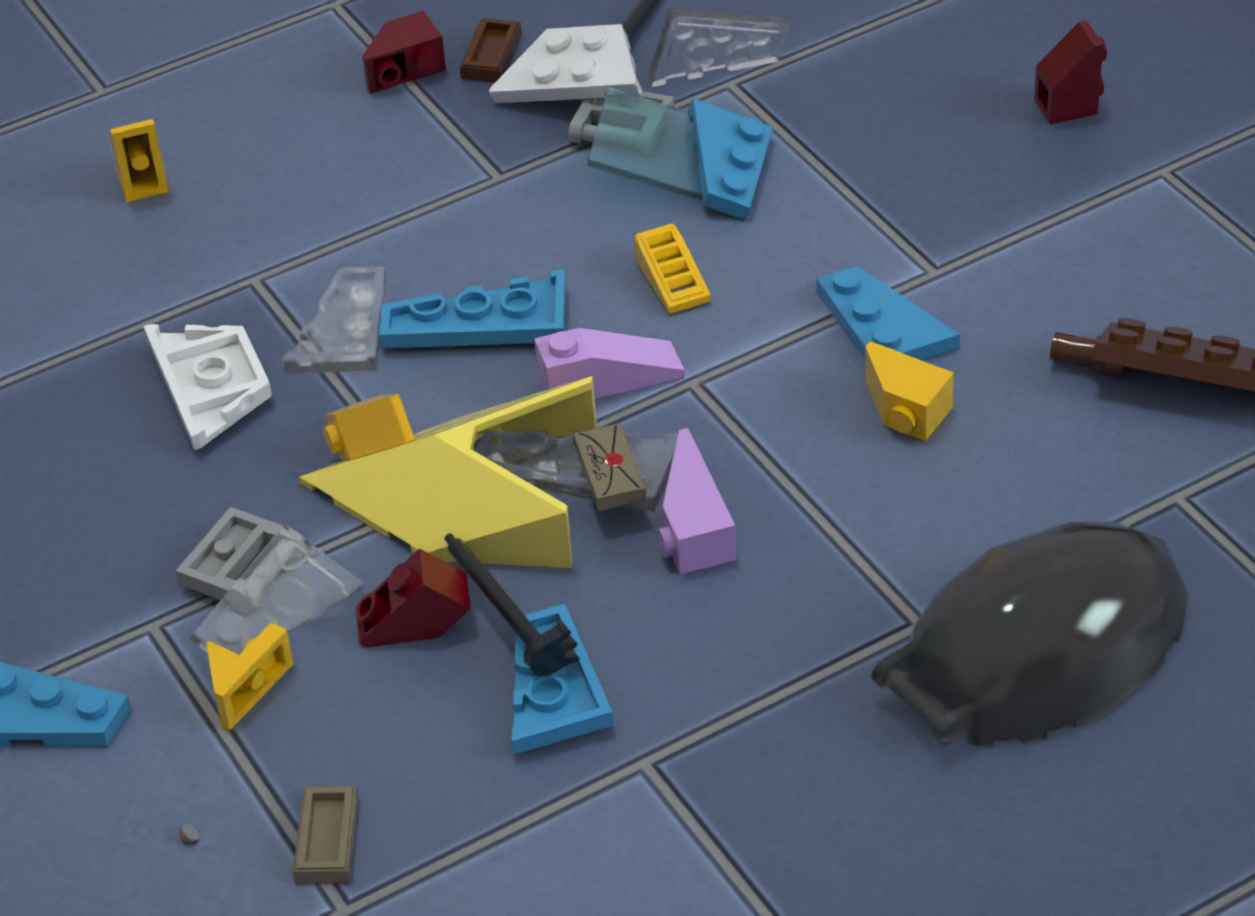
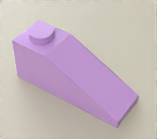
[534,328,685,399]
[657,428,737,575]

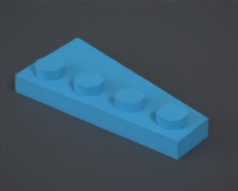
[379,268,566,349]

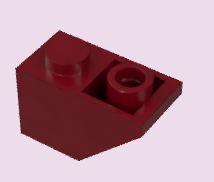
[362,11,446,94]
[1034,20,1107,125]
[356,548,471,647]

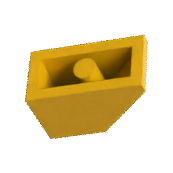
[109,119,169,202]
[865,341,954,442]
[323,394,415,460]

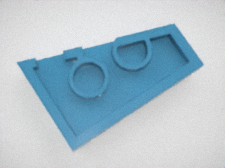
[688,98,773,220]
[816,265,960,360]
[512,603,614,755]
[0,662,131,747]

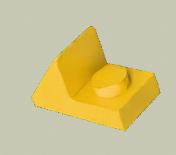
[206,622,294,731]

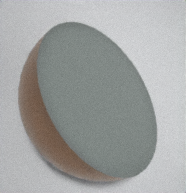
[179,824,199,843]

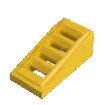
[634,224,711,314]

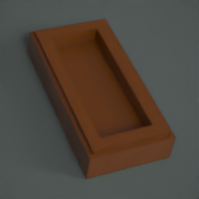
[460,18,522,82]

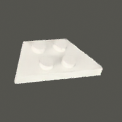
[489,24,642,103]
[143,324,272,450]

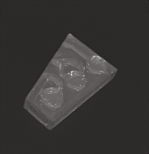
[283,266,387,374]

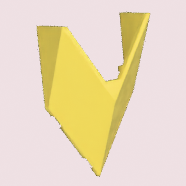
[299,376,597,568]

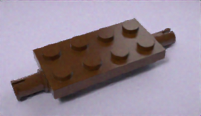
[1050,318,1255,391]

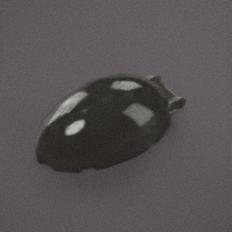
[871,522,1188,747]

